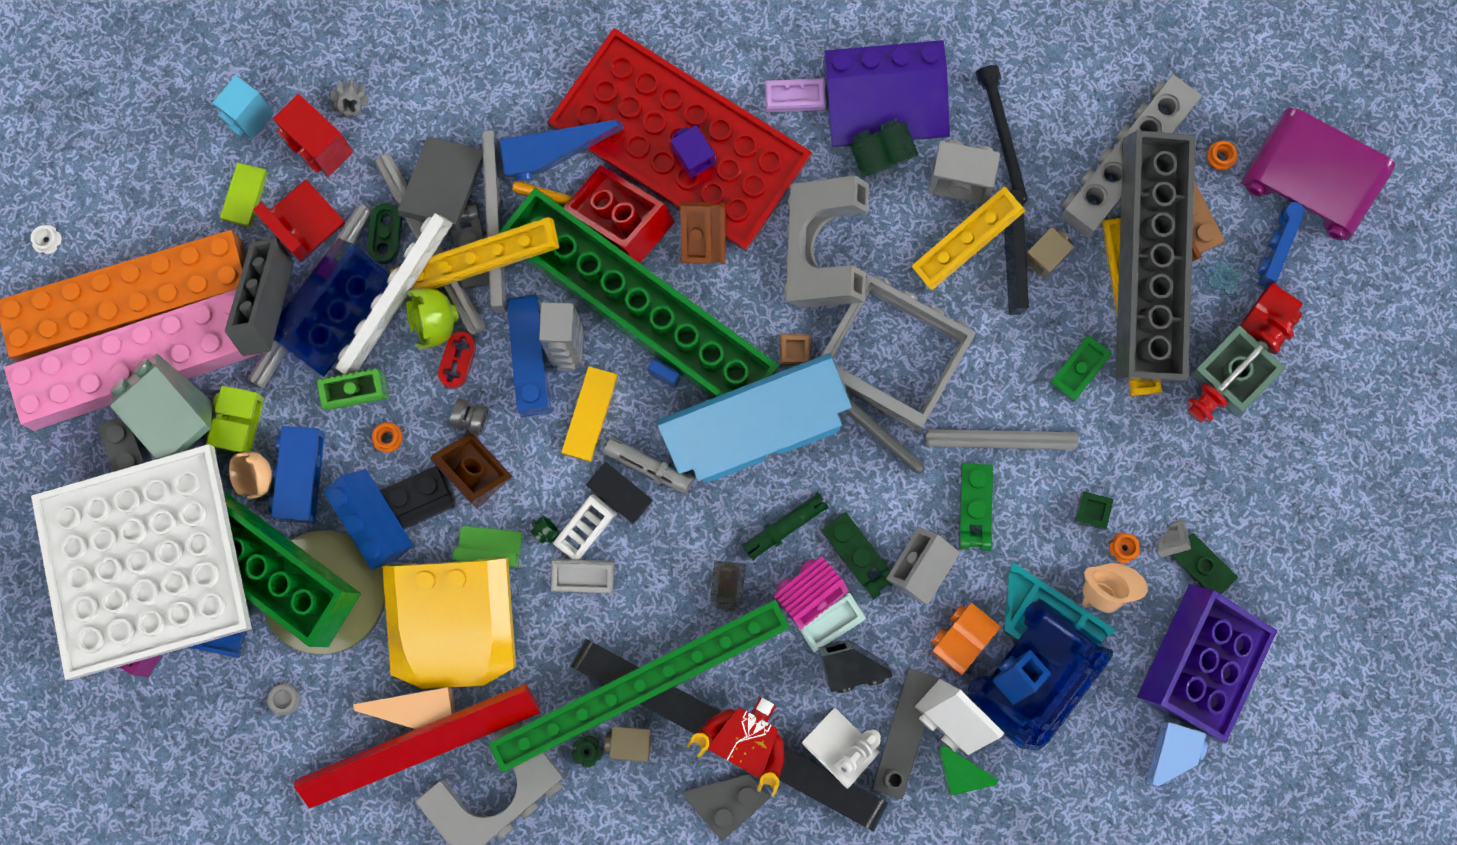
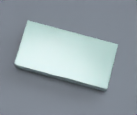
[797,593,866,653]

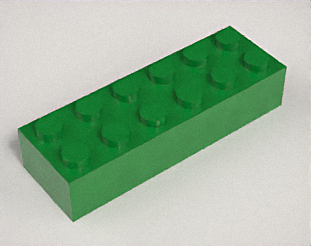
[224,492,361,647]

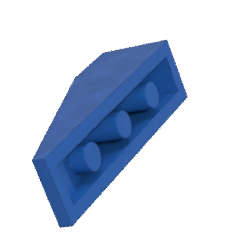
[500,120,624,182]
[507,295,552,417]

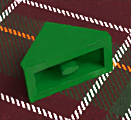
[937,745,999,796]

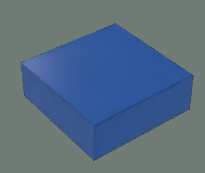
[647,359,680,388]

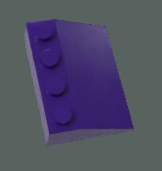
[823,40,950,147]
[1137,584,1277,743]

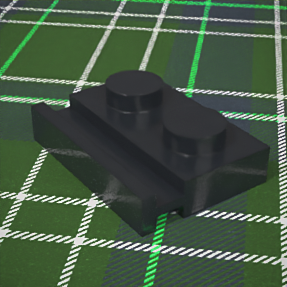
[380,466,455,530]

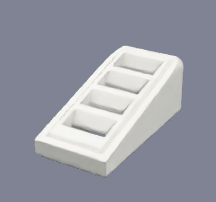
[553,494,617,559]

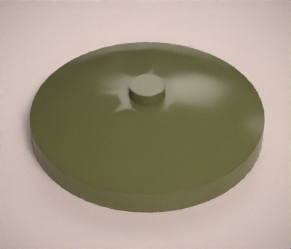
[263,530,385,655]

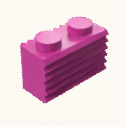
[773,556,849,630]

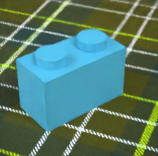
[212,75,274,140]

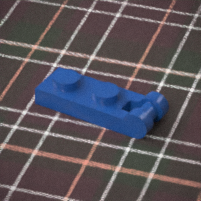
[1256,202,1305,288]

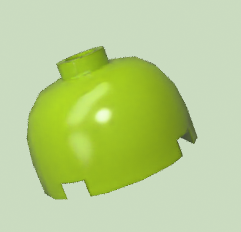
[406,288,458,350]

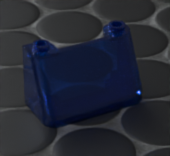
[967,598,1114,751]

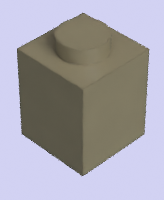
[1026,227,1074,279]
[605,727,652,762]

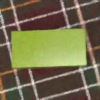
[220,162,268,228]

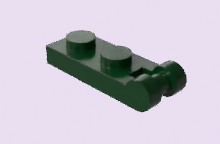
[821,512,893,600]

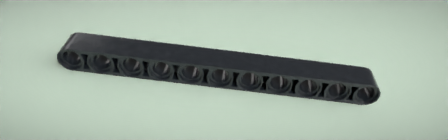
[571,638,888,832]

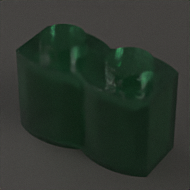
[849,119,919,179]

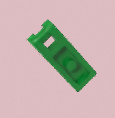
[959,463,993,551]

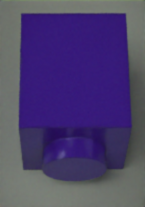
[670,125,716,179]

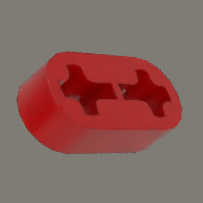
[438,331,476,389]

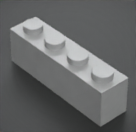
[539,302,584,372]

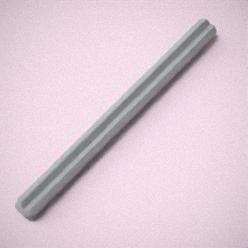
[375,154,485,336]
[249,204,372,388]

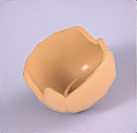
[228,452,273,499]

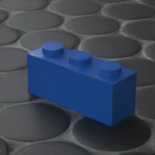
[268,426,325,524]
[323,469,414,570]

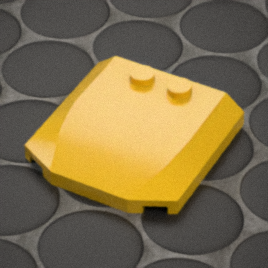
[382,557,516,689]

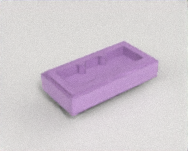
[765,78,826,112]

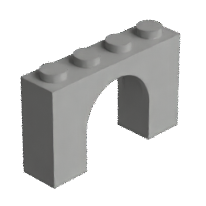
[784,175,869,308]
[415,721,566,845]

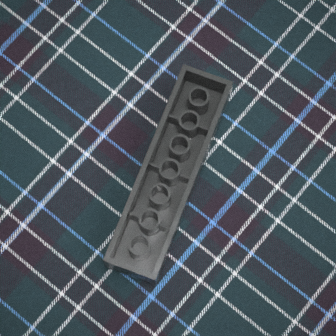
[1115,130,1196,383]

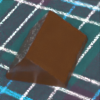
[430,433,512,509]

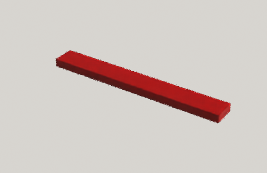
[294,684,540,809]

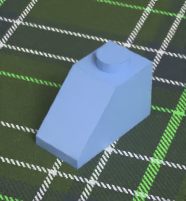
[1146,722,1208,786]

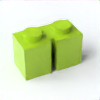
[205,386,265,454]

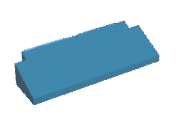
[657,353,852,482]

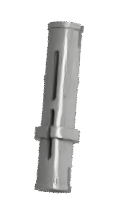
[603,437,694,495]

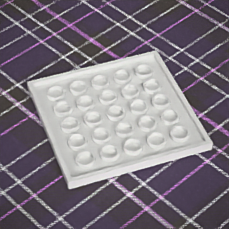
[31,444,252,680]

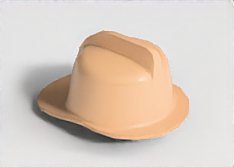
[1082,563,1148,613]

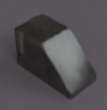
[710,560,746,611]

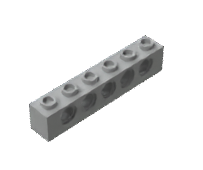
[1060,74,1202,239]

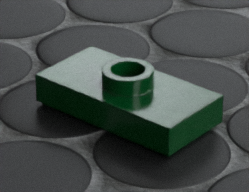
[1170,533,1239,595]

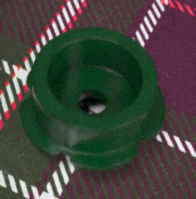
[531,515,559,544]
[572,736,603,768]

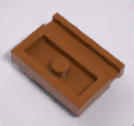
[680,202,726,264]

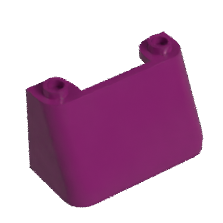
[1240,108,1396,241]

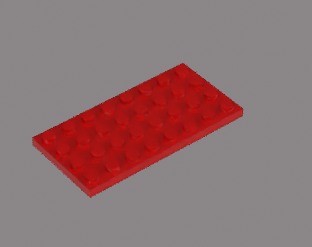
[547,28,812,252]

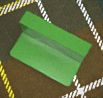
[453,526,522,569]

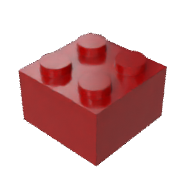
[272,93,353,177]

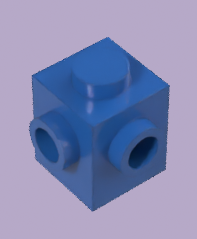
[993,650,1051,705]

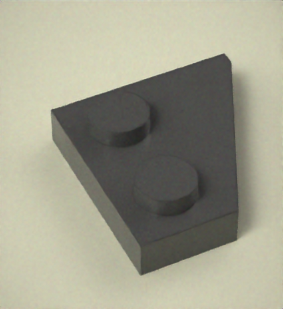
[682,774,770,841]

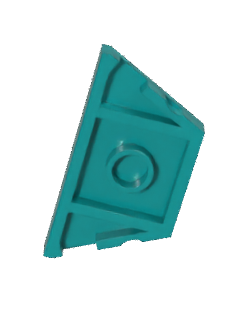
[1003,563,1116,666]

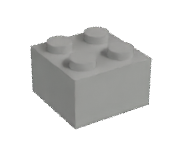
[927,139,1001,204]

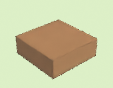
[780,334,811,366]

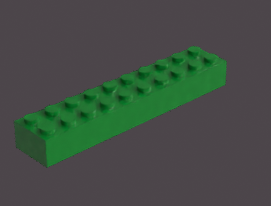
[498,188,779,398]

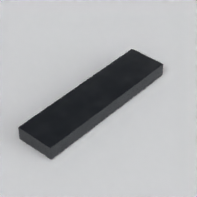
[1004,190,1029,315]

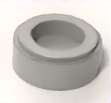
[267,684,301,715]

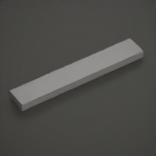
[482,131,506,313]

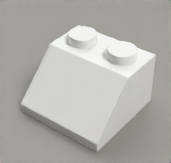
[915,679,1004,755]

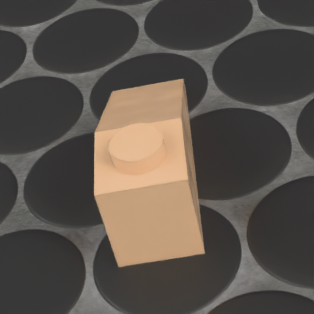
[353,687,456,729]

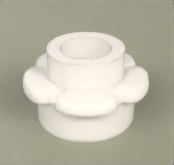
[31,225,62,254]

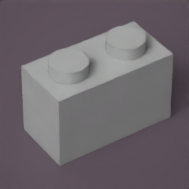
[886,527,960,605]

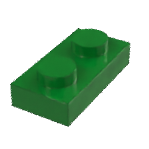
[1049,335,1112,402]

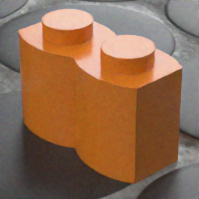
[930,602,1001,677]

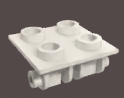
[802,708,881,789]

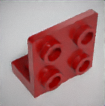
[252,180,345,262]

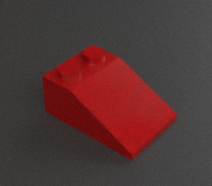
[563,165,675,263]

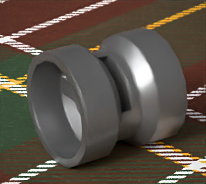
[449,398,489,436]

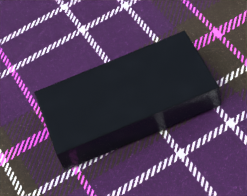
[586,461,653,525]

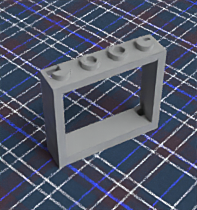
[822,274,976,433]

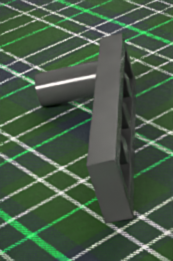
[872,668,939,800]

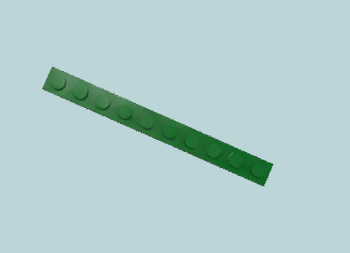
[488,600,790,773]

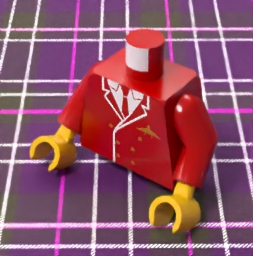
[686,697,785,797]

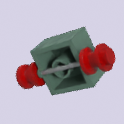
[1187,315,1294,423]

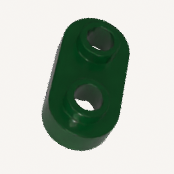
[367,203,402,264]

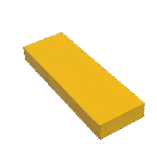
[561,366,618,463]

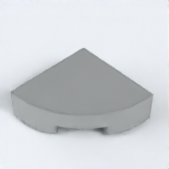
[1157,519,1191,558]

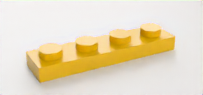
[911,186,1026,290]

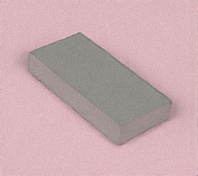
[551,559,615,593]

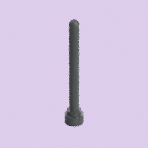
[845,400,925,474]

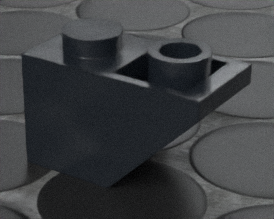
[819,640,892,693]

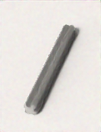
[925,429,1078,450]

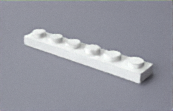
[335,213,453,374]

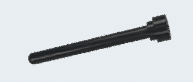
[975,65,1028,204]

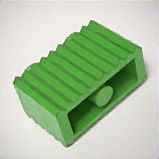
[317,368,389,410]

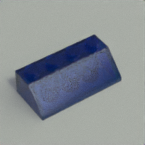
[273,238,390,377]

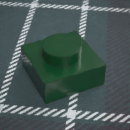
[1074,491,1114,530]

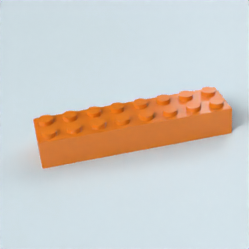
[0,230,246,362]

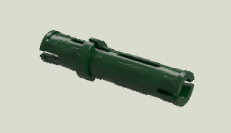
[742,492,829,561]

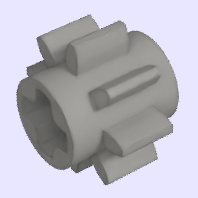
[330,78,368,118]

